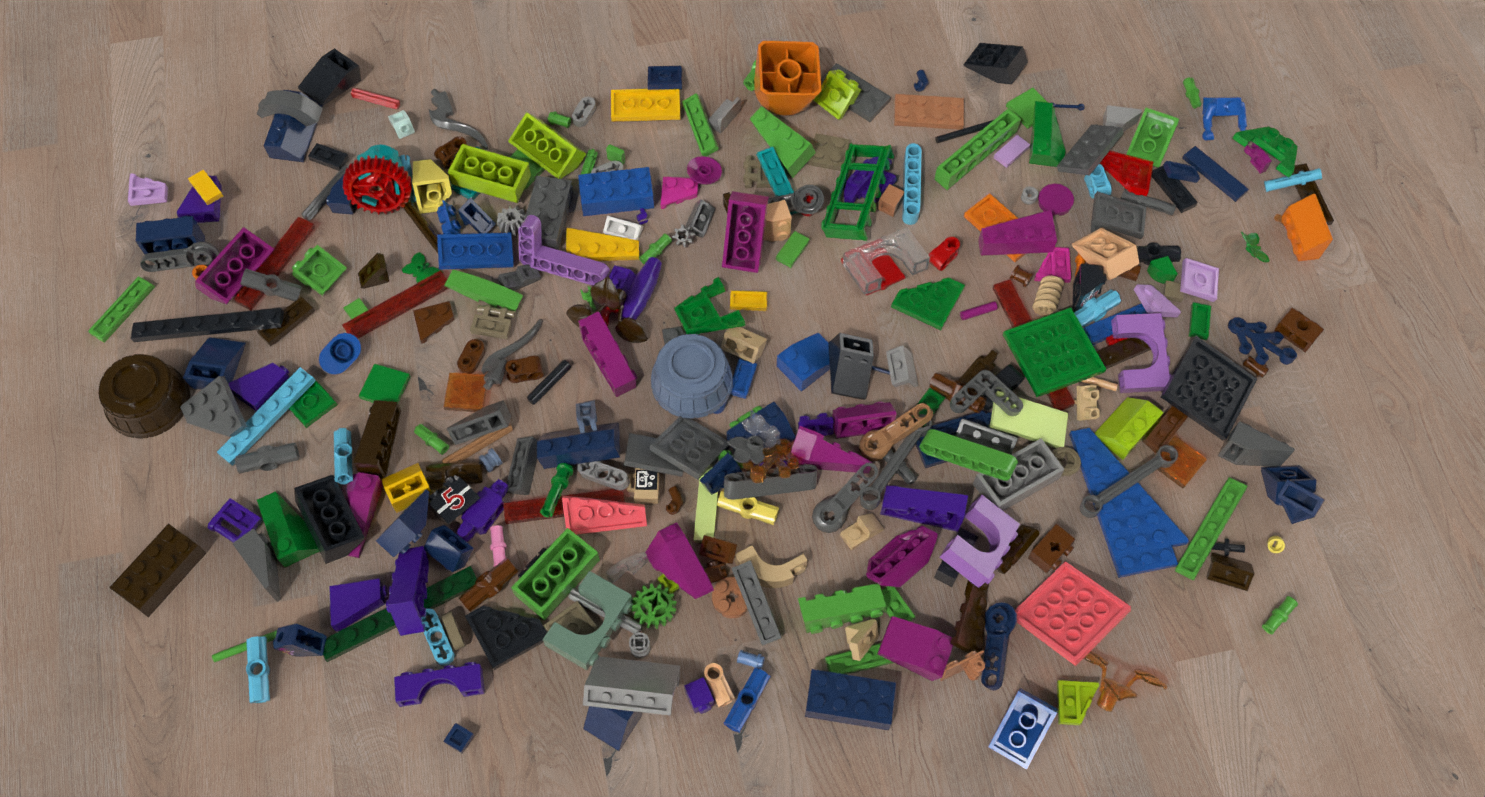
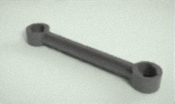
[860,414,932,510]
[1080,445,1178,518]

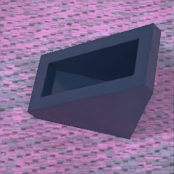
[1277,479,1325,524]

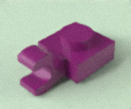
[1244,143,1272,174]

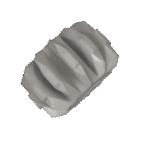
[497,205,526,237]

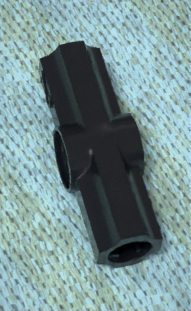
[1136,242,1181,266]

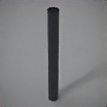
[935,119,995,143]

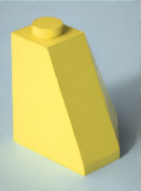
[412,159,452,214]

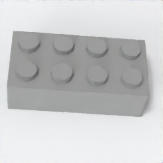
[973,438,1065,511]

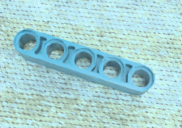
[902,143,922,225]

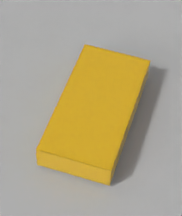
[188,169,223,205]
[730,290,767,311]

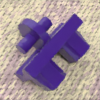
[798,413,833,436]

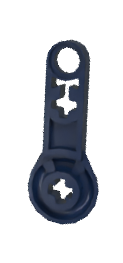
[981,602,1017,691]

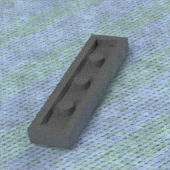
[731,560,782,646]

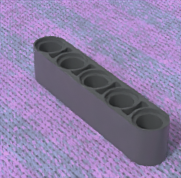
[724,464,818,500]

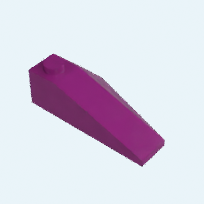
[789,426,872,473]

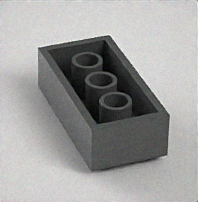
[525,176,574,250]

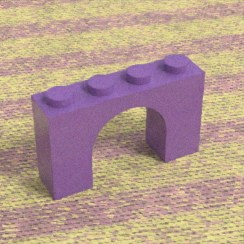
[1111,313,1172,393]
[940,495,1020,588]

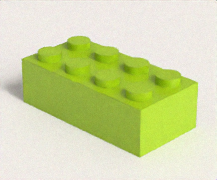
[448,144,531,203]

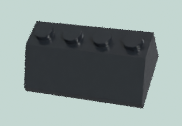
[294,475,365,564]

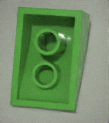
[1126,108,1179,168]

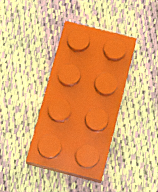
[964,193,1025,262]

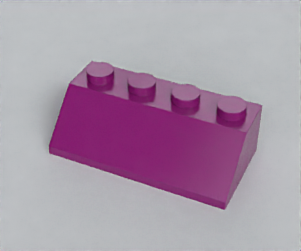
[195,227,274,305]

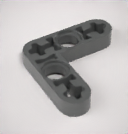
[950,370,1023,416]

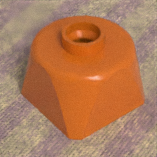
[754,41,821,115]

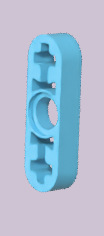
[422,609,455,666]

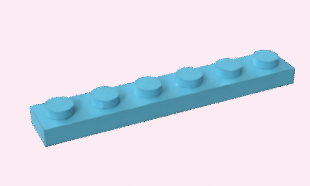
[217,367,316,466]

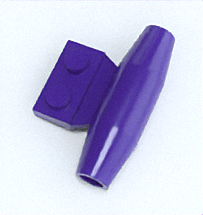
[609,257,662,320]

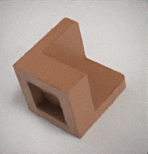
[878,184,904,217]

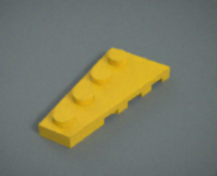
[566,228,639,261]

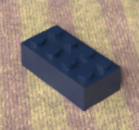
[805,669,896,731]

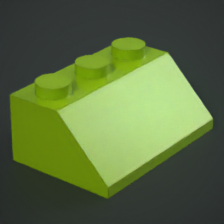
[1094,397,1164,460]

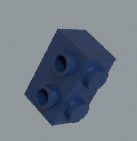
[424,525,474,573]

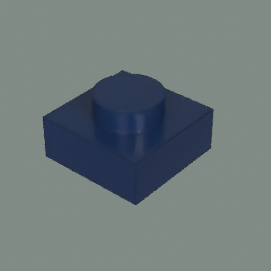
[443,723,475,754]

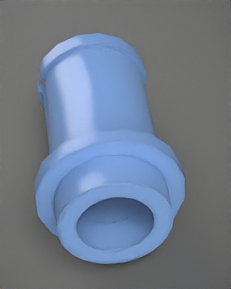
[737,650,765,669]

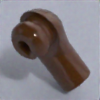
[666,486,684,515]

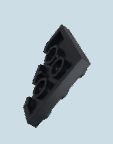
[465,606,547,670]

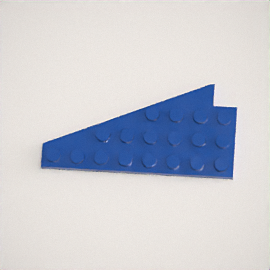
[1069,428,1189,578]

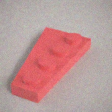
[562,495,647,535]

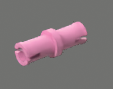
[490,525,507,567]

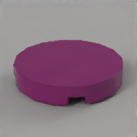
[1038,183,1074,216]

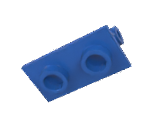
[437,200,461,234]

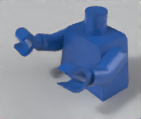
[1202,97,1247,140]

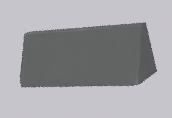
[956,418,1018,455]
[506,437,537,495]

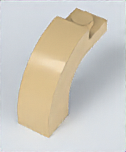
[734,546,808,588]

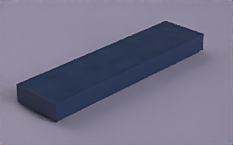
[1182,146,1249,202]

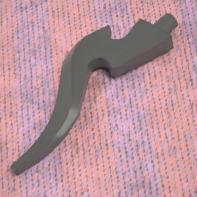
[428,89,488,149]
[481,319,543,390]

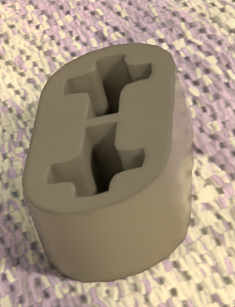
[441,611,465,651]

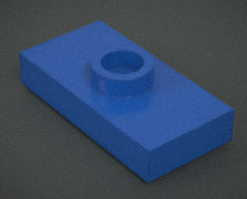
[730,359,757,399]

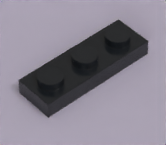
[1151,166,1198,213]

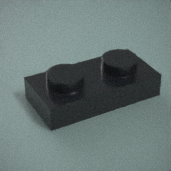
[308,143,349,171]

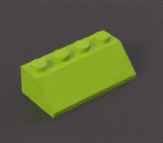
[508,112,586,179]

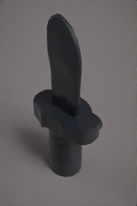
[1212,539,1245,556]

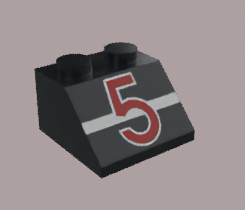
[1072,264,1106,313]
[428,475,480,524]

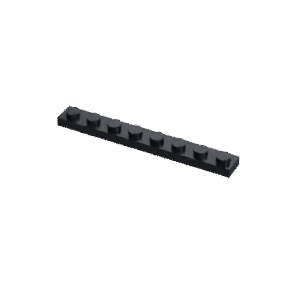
[130,308,284,342]

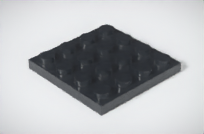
[1160,336,1257,441]

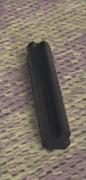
[527,360,571,405]

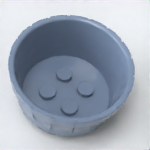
[651,334,733,418]

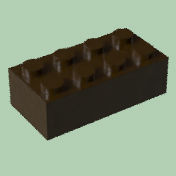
[109,523,206,618]

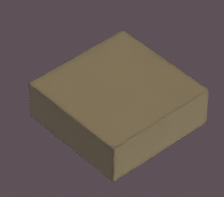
[1163,280,1184,302]

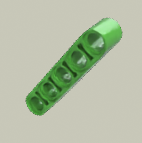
[919,429,1018,481]

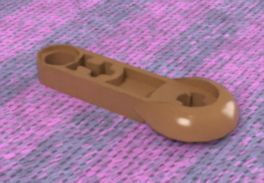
[859,403,933,461]

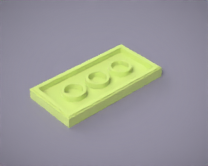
[990,391,1068,448]

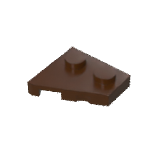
[413,301,455,344]

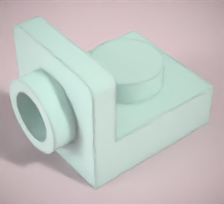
[388,110,415,139]

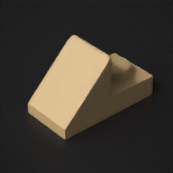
[840,513,884,551]
[845,619,879,661]

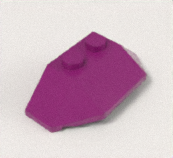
[866,526,938,587]

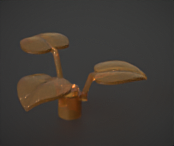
[1083,651,1168,712]

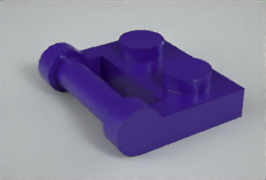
[207,498,263,542]

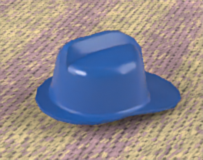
[319,333,361,375]

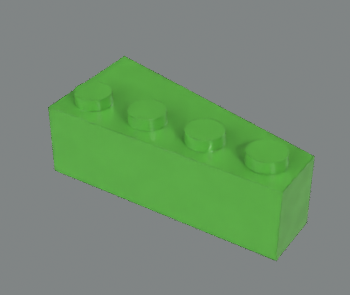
[750,106,816,178]
[798,583,886,634]

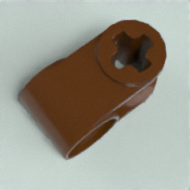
[434,136,467,169]
[505,355,544,383]

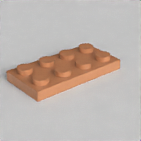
[894,94,964,130]

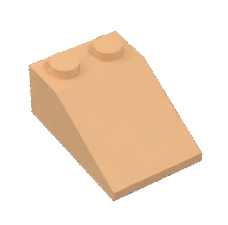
[764,200,792,242]
[1072,228,1139,280]

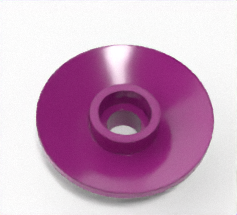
[687,156,722,185]

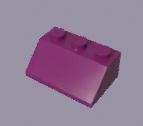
[832,401,897,439]

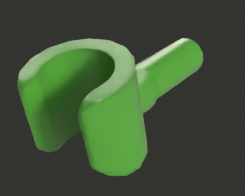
[580,286,597,312]

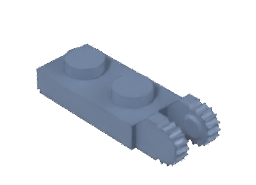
[576,400,597,433]

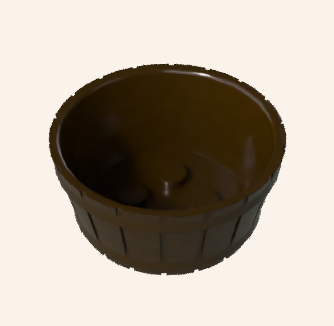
[98,354,190,439]

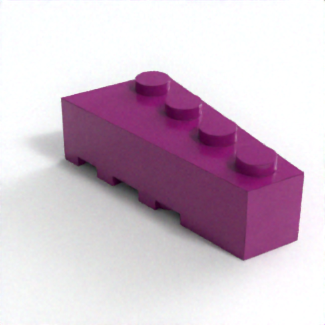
[978,210,1057,256]
[578,311,638,397]

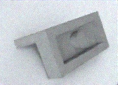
[708,97,741,133]
[886,345,918,387]

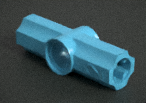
[1074,290,1121,328]
[334,428,353,484]
[246,636,270,703]

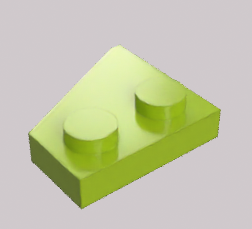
[1057,680,1099,726]

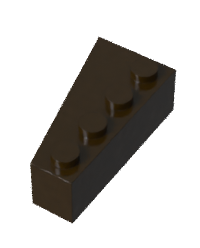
[353,400,401,479]

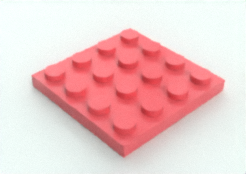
[1015,561,1131,666]

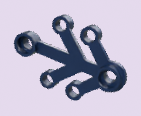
[1228,317,1297,365]

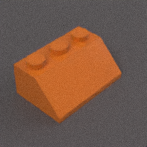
[1282,194,1333,261]

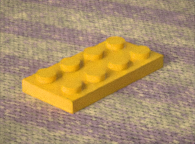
[611,89,680,122]

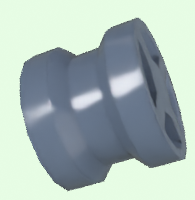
[478,448,503,473]

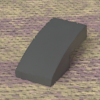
[498,264,541,291]

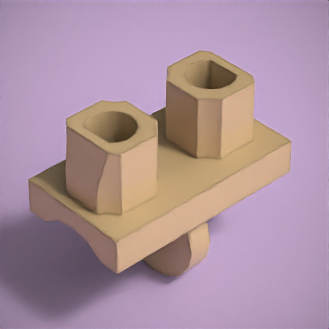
[1073,384,1100,421]

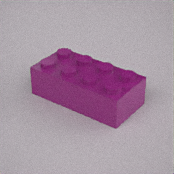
[722,191,769,273]

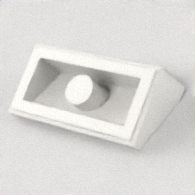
[603,216,644,240]

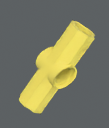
[717,489,779,525]

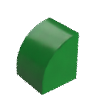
[1147,256,1178,284]

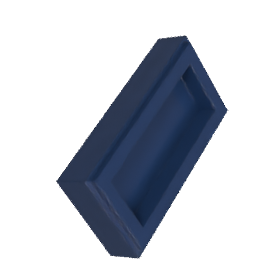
[1163,161,1200,183]

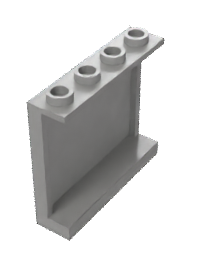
[583,656,681,716]

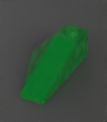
[1029,101,1065,167]
[257,491,319,568]

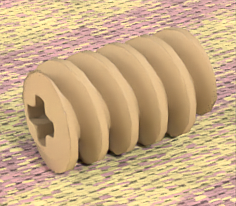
[1033,276,1064,316]

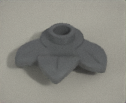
[728,436,764,464]

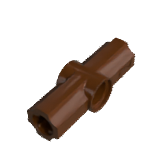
[929,372,986,413]
[459,557,519,612]

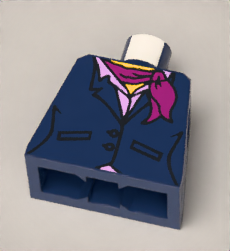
[273,624,327,657]

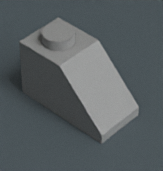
[1103,105,1142,132]

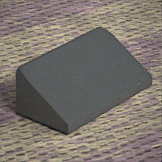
[685,199,716,238]

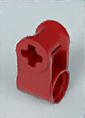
[926,237,960,271]

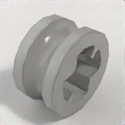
[1021,186,1038,205]

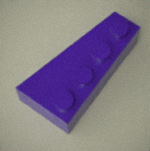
[880,485,968,532]
[386,546,429,636]

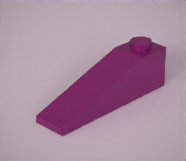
[341,472,384,558]
[645,522,714,599]

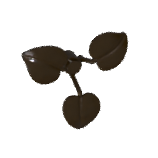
[566,276,648,343]

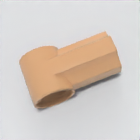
[704,663,735,708]

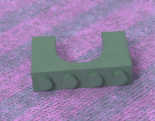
[543,571,633,670]

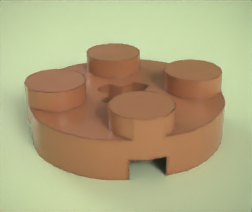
[712,577,748,618]

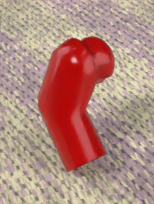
[600,306,619,326]

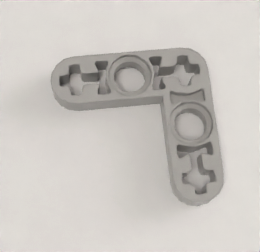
[577,460,630,490]

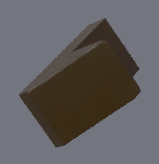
[358,253,389,289]

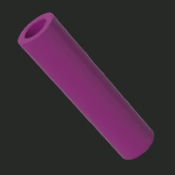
[960,301,998,320]

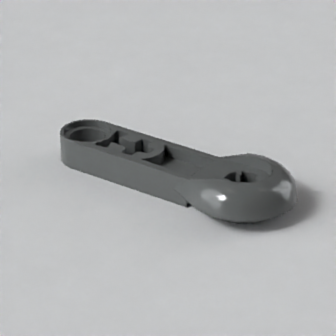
[768,185,824,214]
[140,241,220,272]
[812,463,878,533]

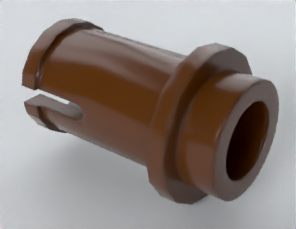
[1243,356,1269,378]

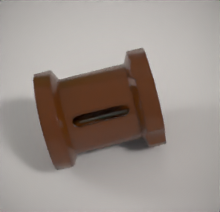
[1009,265,1034,288]

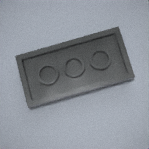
[821,63,891,122]
[1057,124,1123,175]

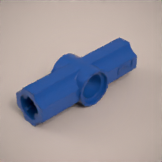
[724,668,771,733]

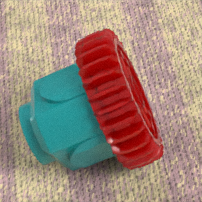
[343,144,412,215]

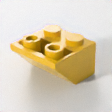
[381,463,431,513]

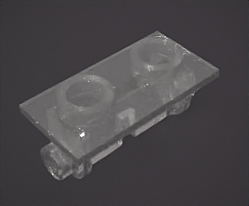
[742,410,780,447]

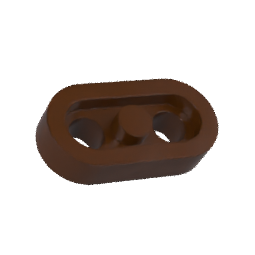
[457,339,485,375]

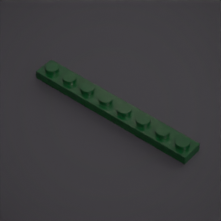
[323,566,477,662]

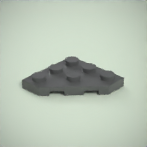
[180,376,247,437]

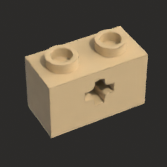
[720,327,767,364]

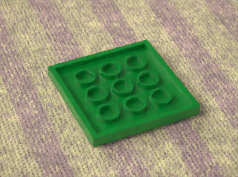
[1003,308,1106,397]

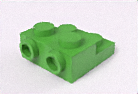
[292,245,347,296]

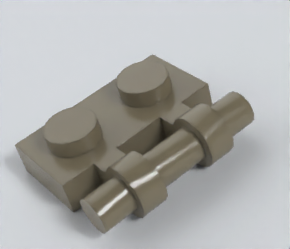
[743,155,771,188]
[470,304,515,340]

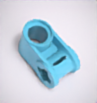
[1084,164,1112,199]

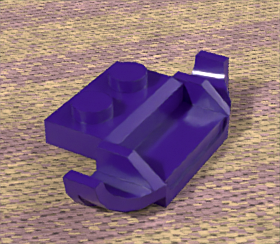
[844,157,897,204]

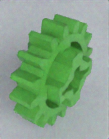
[631,584,677,629]

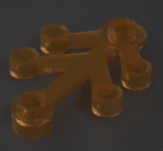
[743,439,799,483]

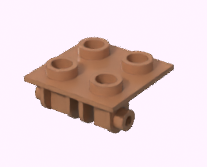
[940,650,985,681]

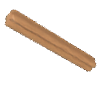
[442,423,513,463]

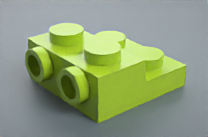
[814,70,861,120]

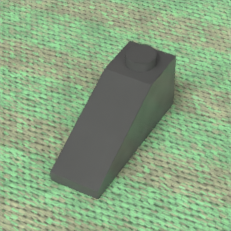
[447,400,512,445]

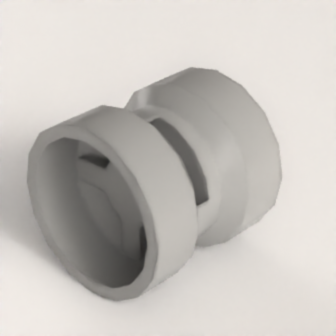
[629,632,651,659]

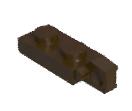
[958,350,998,392]
[997,524,1040,574]

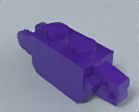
[457,479,509,542]

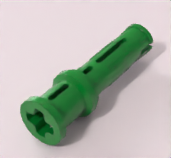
[540,463,574,518]

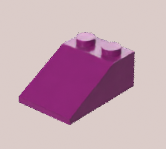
[877,616,953,681]

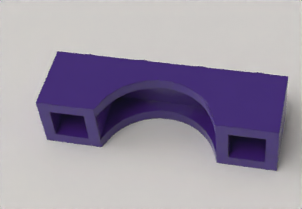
[394,662,485,707]

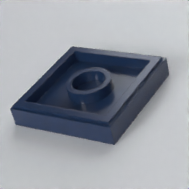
[647,66,682,90]

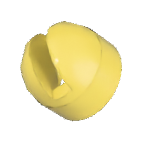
[1267,536,1285,553]

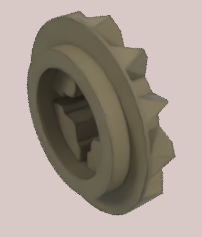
[1052,447,1081,477]

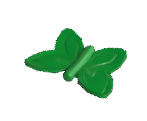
[1241,232,1270,262]
[402,252,443,287]

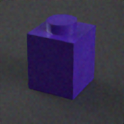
[684,677,714,714]

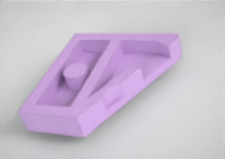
[128,173,168,206]
[1134,284,1181,317]

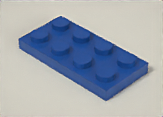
[437,233,514,270]

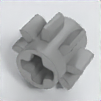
[672,224,696,248]

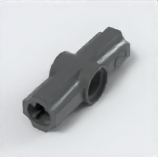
[240,269,302,302]
[235,443,300,474]

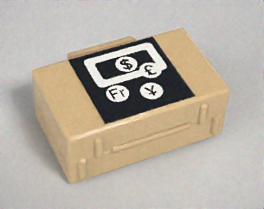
[627,468,660,504]

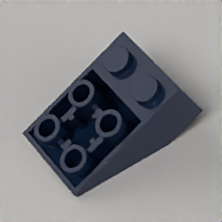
[183,337,246,390]

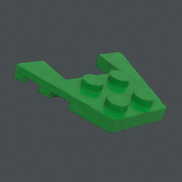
[1232,126,1298,178]
[674,277,746,335]

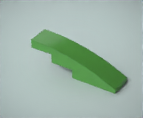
[444,270,523,311]

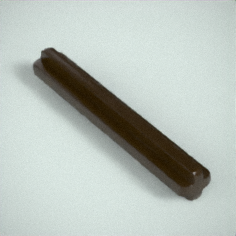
[404,202,438,253]

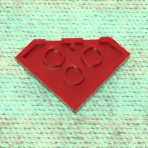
[1099,150,1153,196]

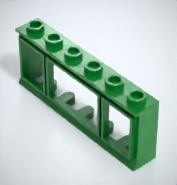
[821,143,894,241]

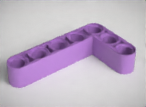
[518,215,610,285]

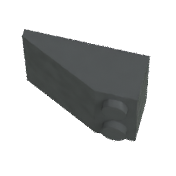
[232,528,281,602]

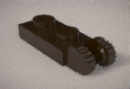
[426,462,483,485]

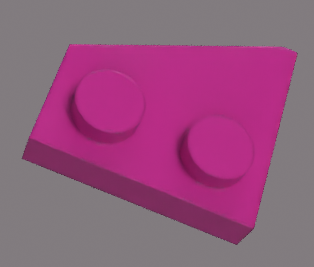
[660,177,698,209]
[1034,247,1071,283]

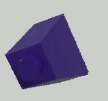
[177,175,222,223]
[228,362,290,411]
[329,579,388,632]

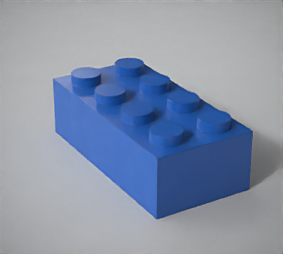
[578,167,654,216]

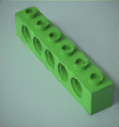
[934,109,1021,190]

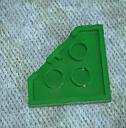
[891,277,965,331]

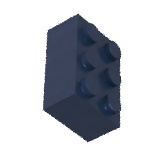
[135,216,205,261]

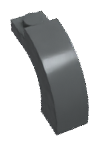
[257,90,323,126]

